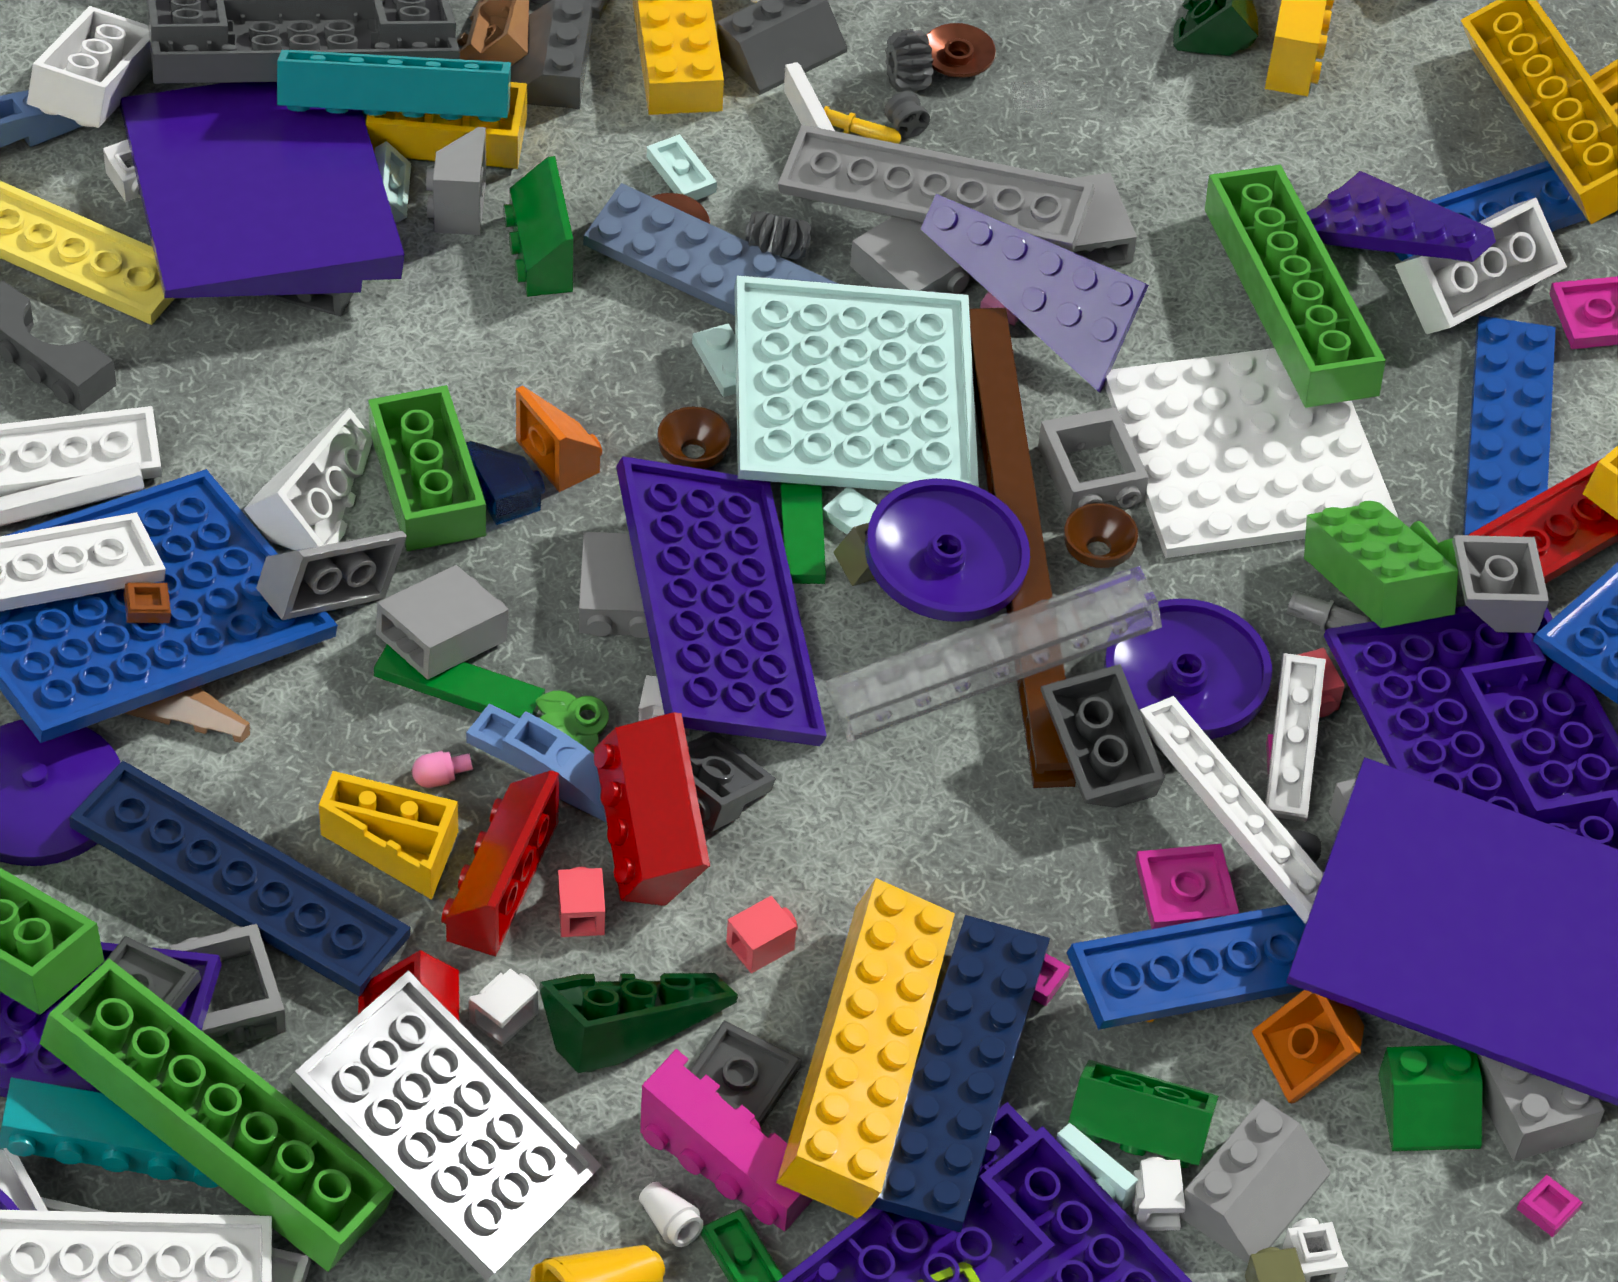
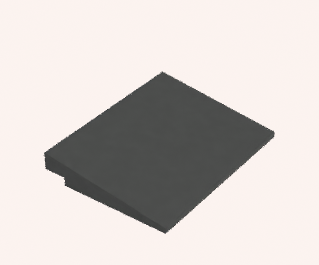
[146,0,460,84]

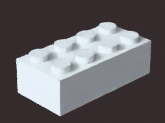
[27,6,152,128]
[1395,198,1567,334]

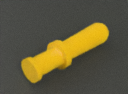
[824,106,901,144]

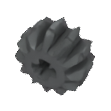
[885,29,934,93]
[745,211,811,259]

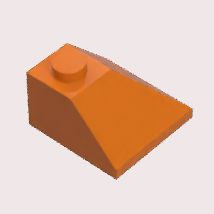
[516,385,602,492]
[1252,990,1364,1104]

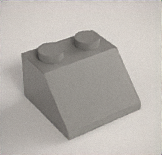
[426,127,486,235]
[1452,535,1549,633]

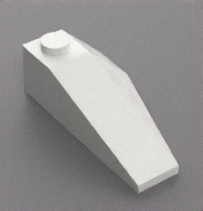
[244,408,373,551]

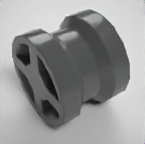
[884,91,930,139]

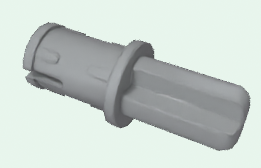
[1287,590,1370,631]

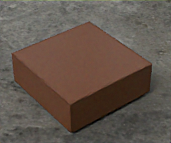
[124,583,171,623]

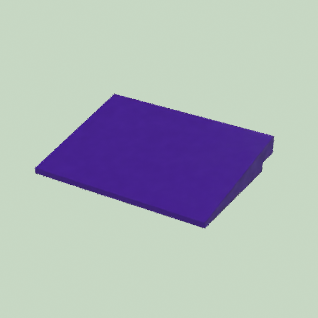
[120,82,405,298]
[1324,606,1618,849]
[1286,757,1618,1106]
[777,1102,1192,1282]

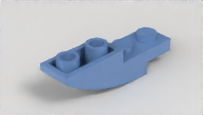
[0,90,82,148]
[466,704,607,823]

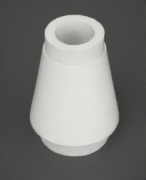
[639,1182,703,1247]

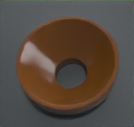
[657,406,731,469]
[1064,503,1138,568]

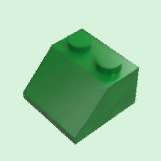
[1378,1045,1483,1151]

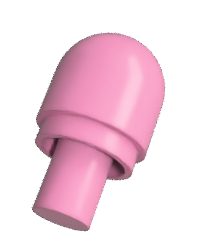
[412,751,473,788]

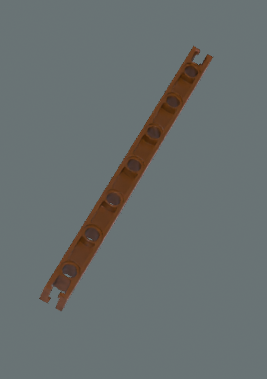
[969,308,1076,788]

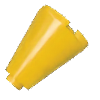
[530,1245,665,1282]

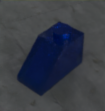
[466,441,545,525]

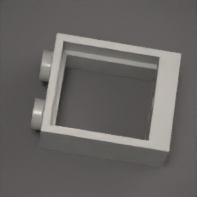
[1038,407,1149,516]
[170,924,286,1048]

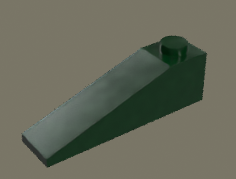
[1173,0,1258,56]
[539,973,738,1073]

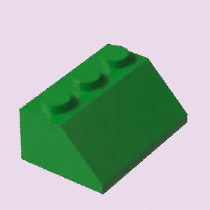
[503,156,574,297]
[1068,1060,1219,1168]

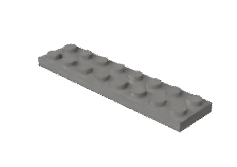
[778,125,1095,252]

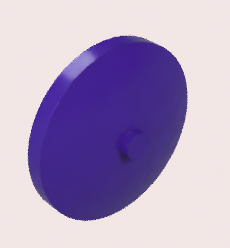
[865,478,1030,622]
[1104,599,1272,739]
[0,720,120,866]

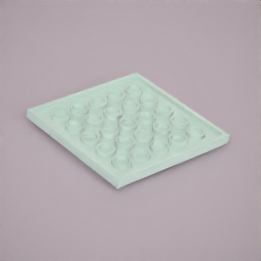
[735,275,979,491]

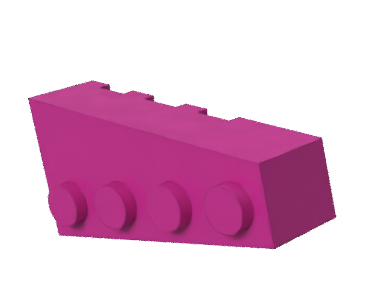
[640,1049,813,1232]

